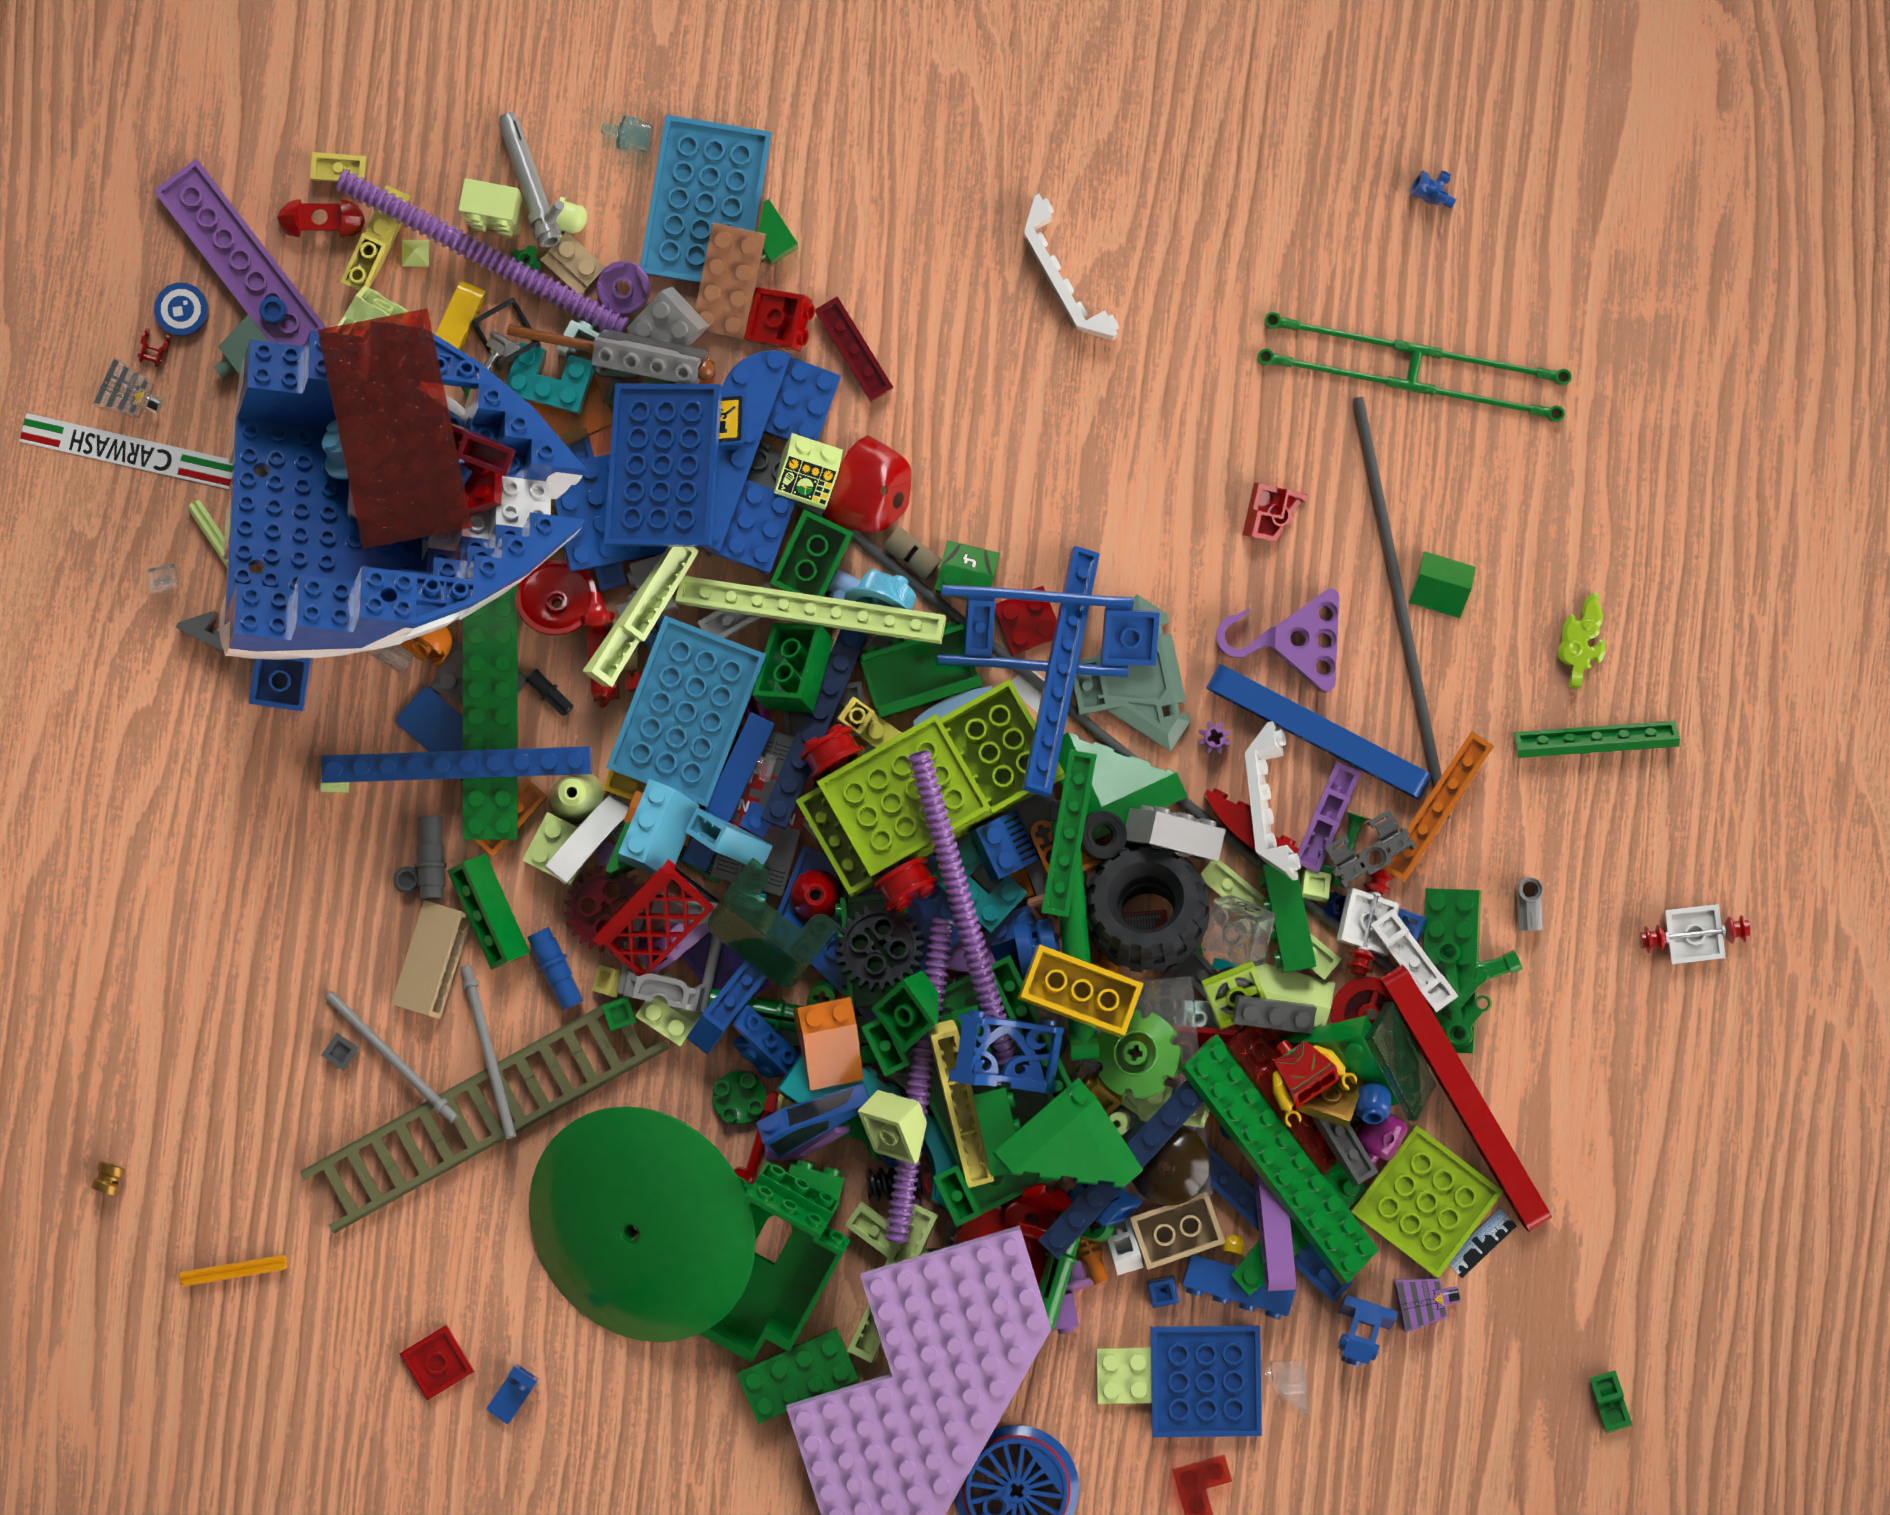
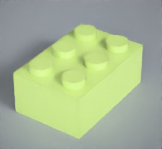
[459,178,526,238]

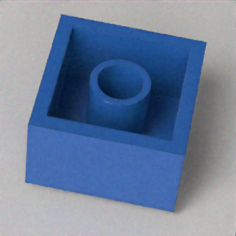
[248,658,313,712]

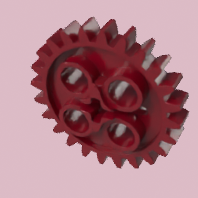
[564,865,647,954]

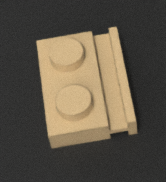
[540,232,605,295]

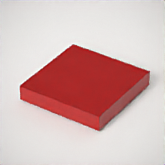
[399,1325,475,1400]

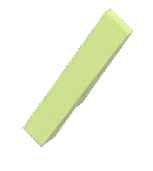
[582,547,699,687]
[847,1203,939,1363]

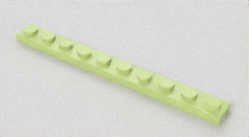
[675,576,947,644]

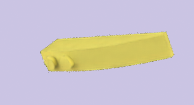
[928,1019,994,1188]

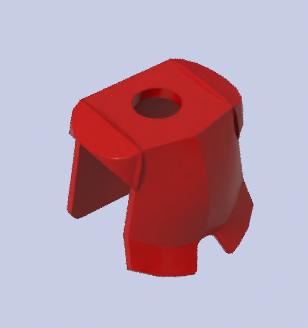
[1004,1183,1072,1240]

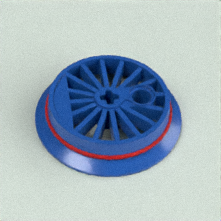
[954,1425,1079,1515]

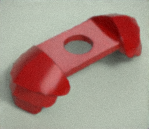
[277,199,365,238]

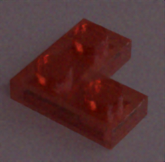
[1172,1454,1232,1515]

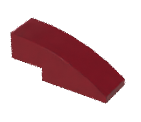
[434,422,516,477]

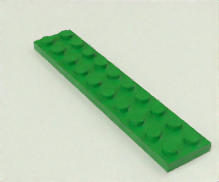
[463,584,518,840]
[1179,1034,1379,1285]

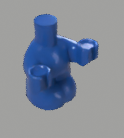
[1409,170,1456,208]

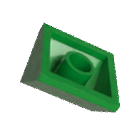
[1408,551,1476,619]

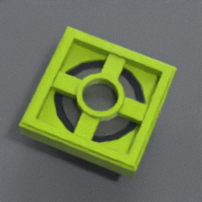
[1201,961,1267,1030]

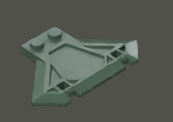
[1073,594,1190,752]

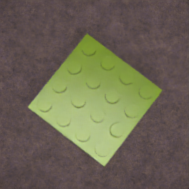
[1350,1125,1504,1278]

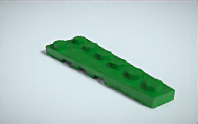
[1229,1151,1367,1297]

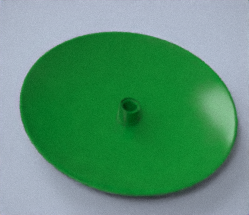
[529,1106,756,1342]

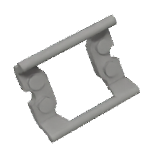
[617,886,730,1012]

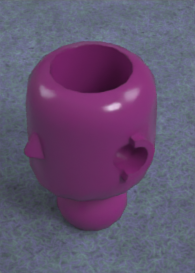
[1356,1113,1408,1167]

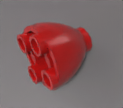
[789,869,843,923]

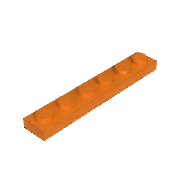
[1383,731,1495,882]

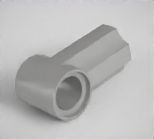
[1514,877,1543,931]

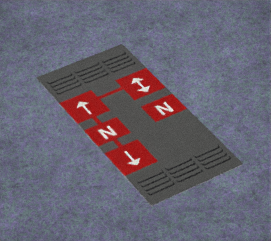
[711,731,815,896]

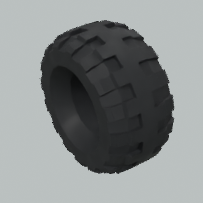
[1085,845,1210,973]

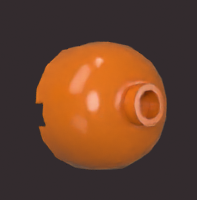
[401,626,452,666]

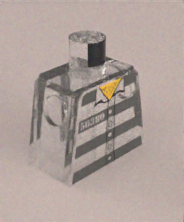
[93,357,163,419]

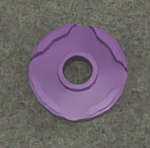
[596,260,651,315]

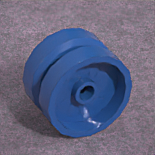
[1014,918,1061,981]

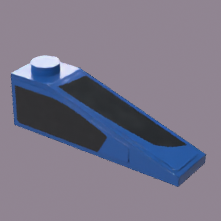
[757,1083,870,1159]

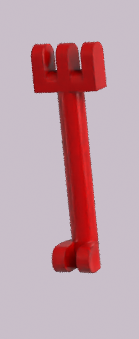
[734,1091,779,1183]

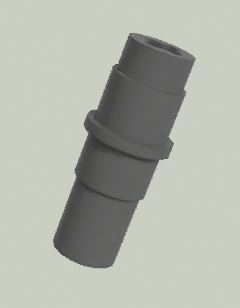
[414,816,447,900]

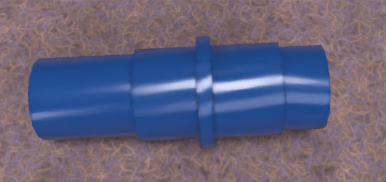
[527,927,584,1011]

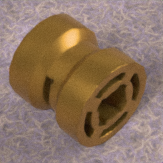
[91,1161,126,1196]

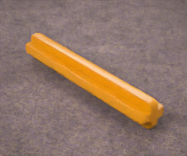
[179,1255,288,1286]

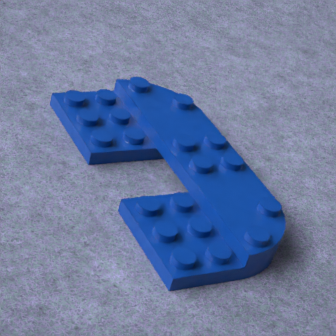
[703,351,841,575]

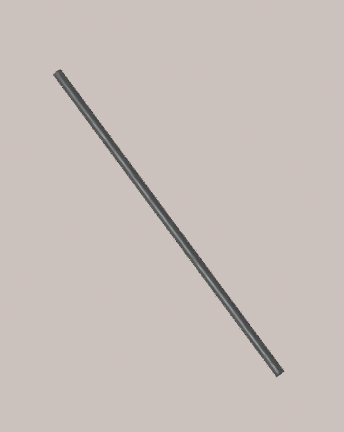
[1353,397,1451,819]

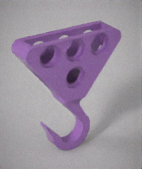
[1216,588,1339,693]

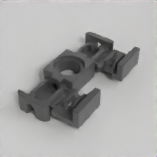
[1322,810,1416,888]

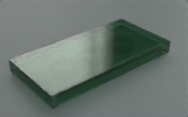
[1365,1002,1437,1121]

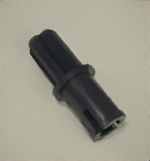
[525,669,574,716]

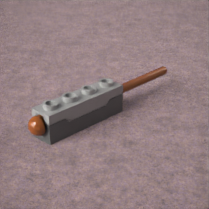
[507,324,714,384]

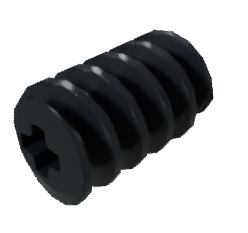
[866,1167,924,1202]

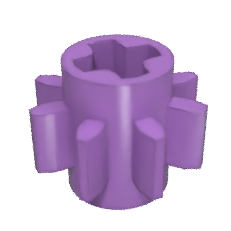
[1198,721,1231,754]

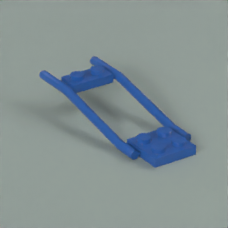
[936,585,1160,677]

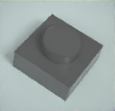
[321,1033,360,1071]

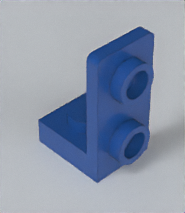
[487,1364,539,1424]

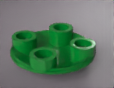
[712,1070,767,1125]

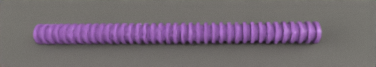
[336,169,628,333]
[907,750,1017,1066]
[885,918,955,1243]

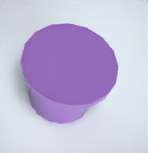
[1065,1261,1092,1292]

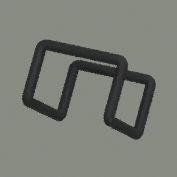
[471,298,541,370]

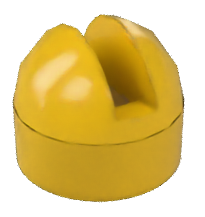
[1222,1234,1245,1255]

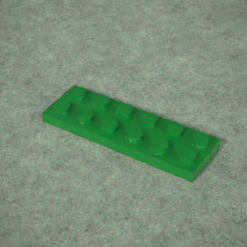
[1419,888,1481,1054]

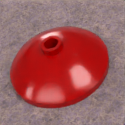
[515,559,596,636]

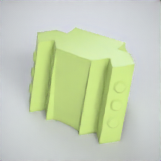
[333,285,411,337]

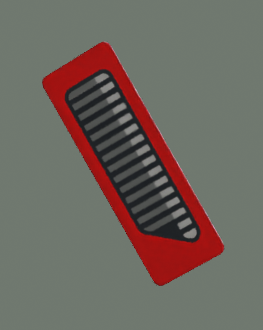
[1121,910,1168,930]

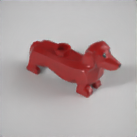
[579,591,620,708]

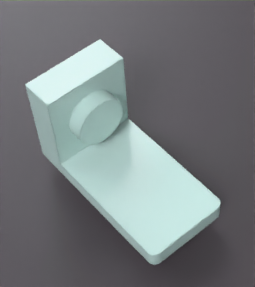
[557,320,599,358]

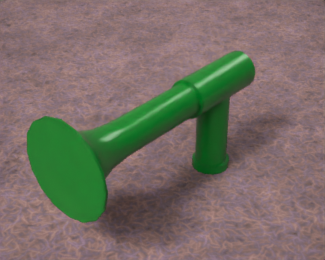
[1319,811,1371,888]

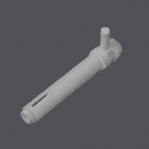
[498,112,564,248]

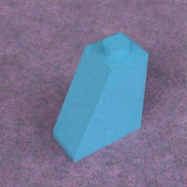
[685,808,773,871]

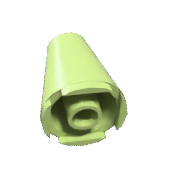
[550,774,604,823]

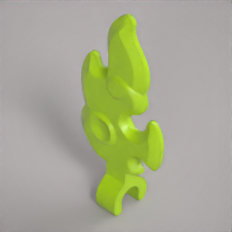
[1558,592,1606,690]

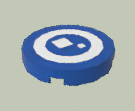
[154,282,209,337]

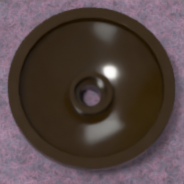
[1132,1126,1210,1206]

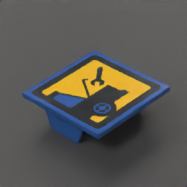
[718,393,746,446]

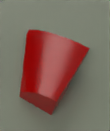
[1242,482,1308,542]

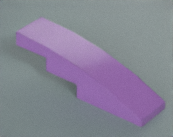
[1297,761,1361,873]

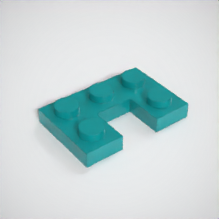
[506,342,596,415]
[932,838,1028,934]

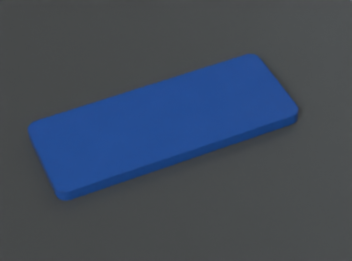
[396,686,463,781]

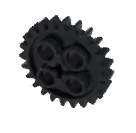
[835,903,924,993]

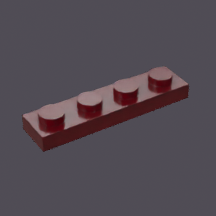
[815,296,894,402]

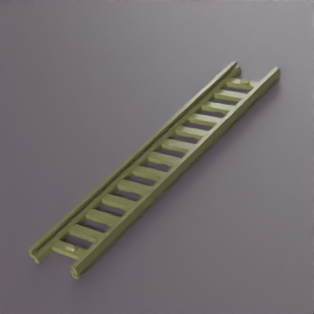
[300,994,670,1233]

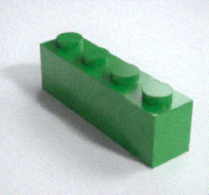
[447,854,530,970]
[1257,864,1317,974]

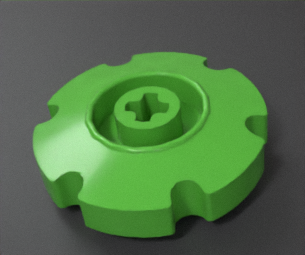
[1094,1010,1183,1099]

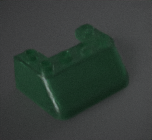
[707,858,840,989]

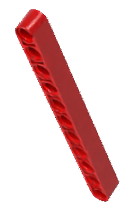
[1379,964,1552,1232]

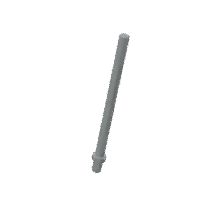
[461,965,516,1139]
[325,991,458,1123]

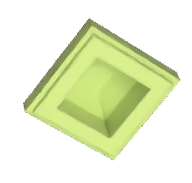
[402,240,429,267]

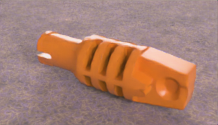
[1077,1224,1109,1285]

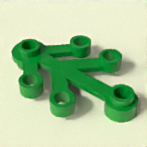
[1427,941,1492,1048]

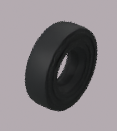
[1081,811,1127,860]

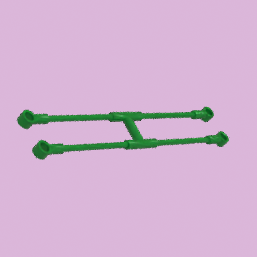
[1257,312,1572,423]

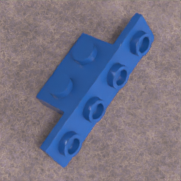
[733,1005,800,1078]

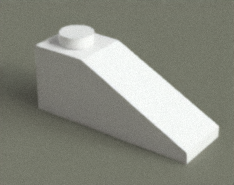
[1107,1217,1144,1275]

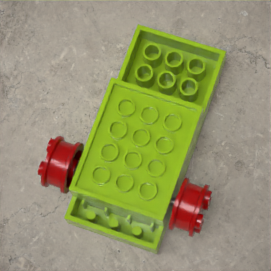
[796,679,1065,913]

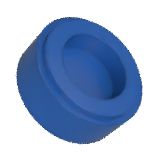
[259,296,288,325]

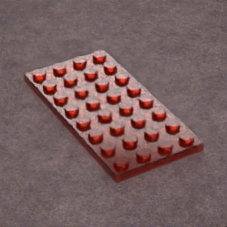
[318,308,473,549]

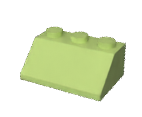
[1255,961,1335,1028]

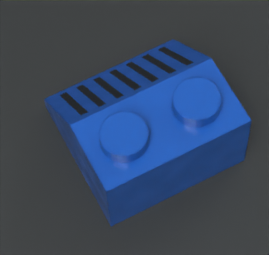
[968,810,1040,882]

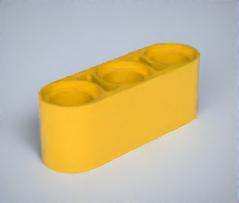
[435,280,487,351]

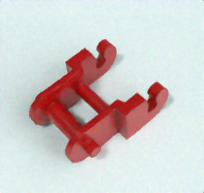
[137,328,172,367]

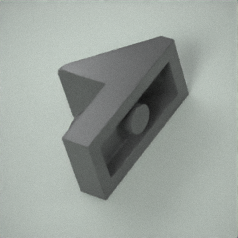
[176,611,224,652]

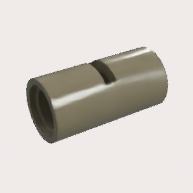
[883,526,942,581]

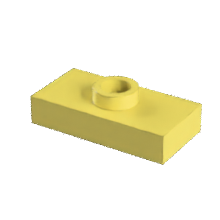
[310,152,367,183]

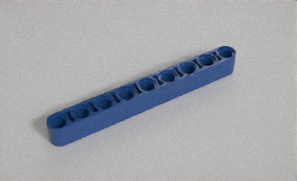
[1206,664,1432,800]

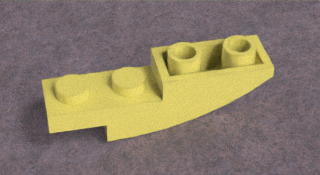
[341,185,412,291]

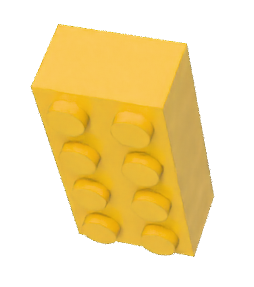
[1017,945,1144,1038]

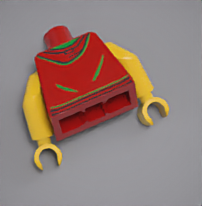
[1272,1040,1357,1127]

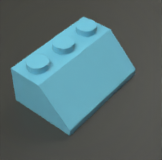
[618,779,700,874]

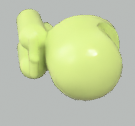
[556,196,587,238]

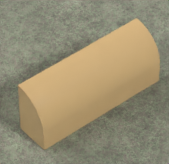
[391,900,470,1019]

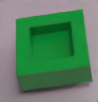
[602,996,637,1031]

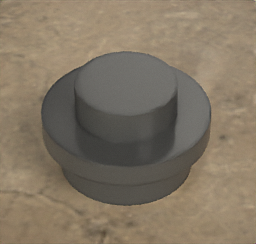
[394,866,419,894]

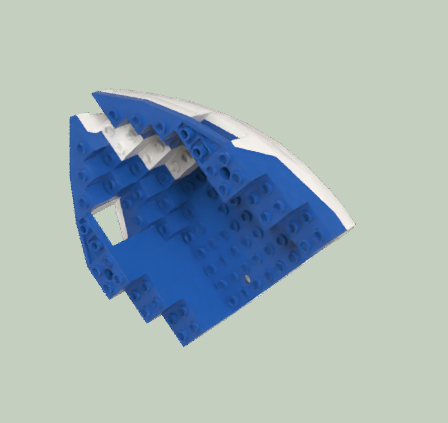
[219,321,586,660]

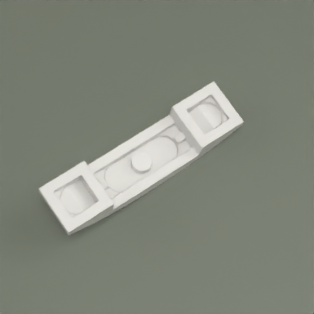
[545,793,629,885]
[1371,909,1458,1013]

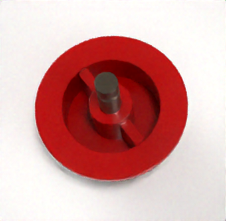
[1330,976,1405,1049]

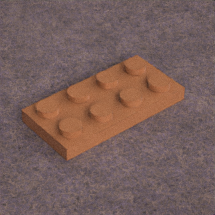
[695,222,766,340]

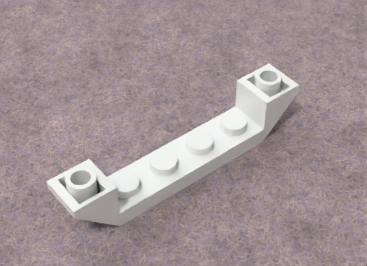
[1023,194,1119,340]
[1245,721,1301,881]

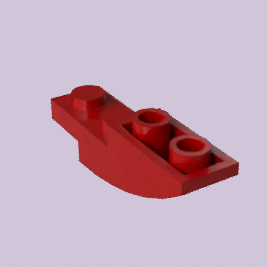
[1203,788,1299,853]

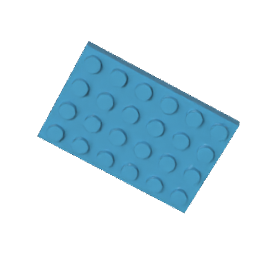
[640,115,772,284]
[606,616,767,807]

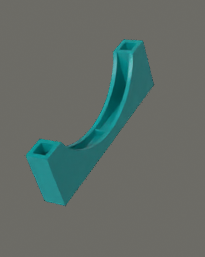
[775,1053,957,1215]

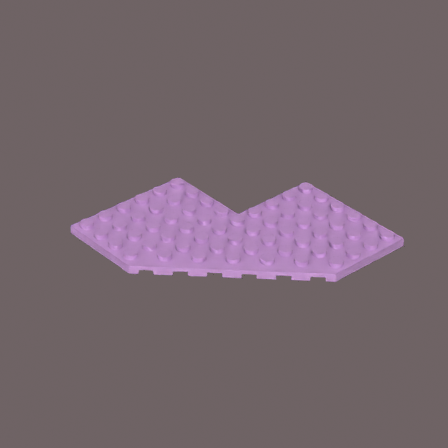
[786,1225,1051,1515]

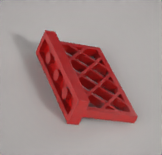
[592,859,714,976]

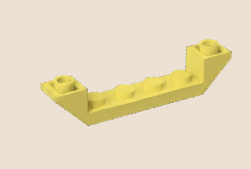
[837,696,902,748]

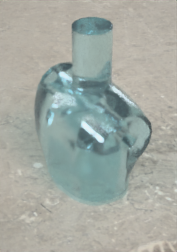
[601,115,653,152]

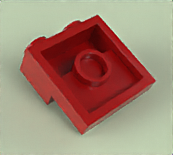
[744,287,815,352]

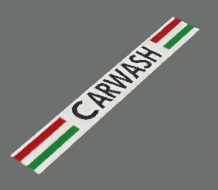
[19,413,233,489]

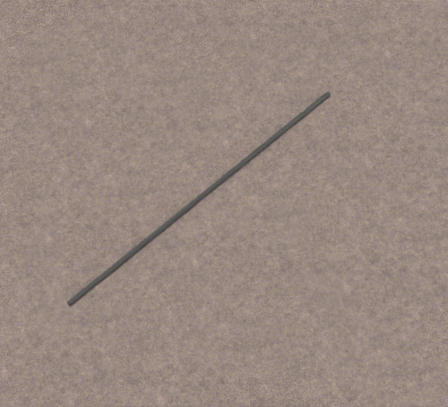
[847,529,1397,974]

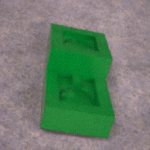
[1589,1370,1632,1434]

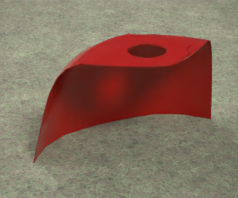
[826,435,912,532]

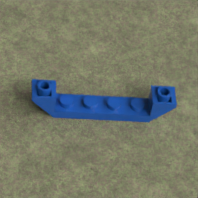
[686,910,810,1055]

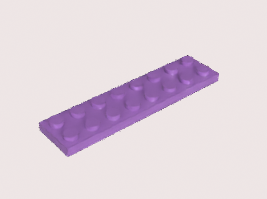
[154,158,327,346]

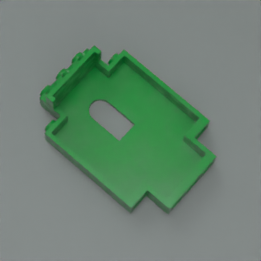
[700,1162,850,1363]

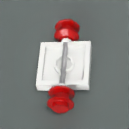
[1336,868,1400,976]
[1639,904,1751,964]

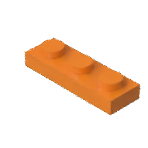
[474,779,548,857]

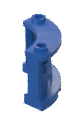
[948,1010,1064,1094]

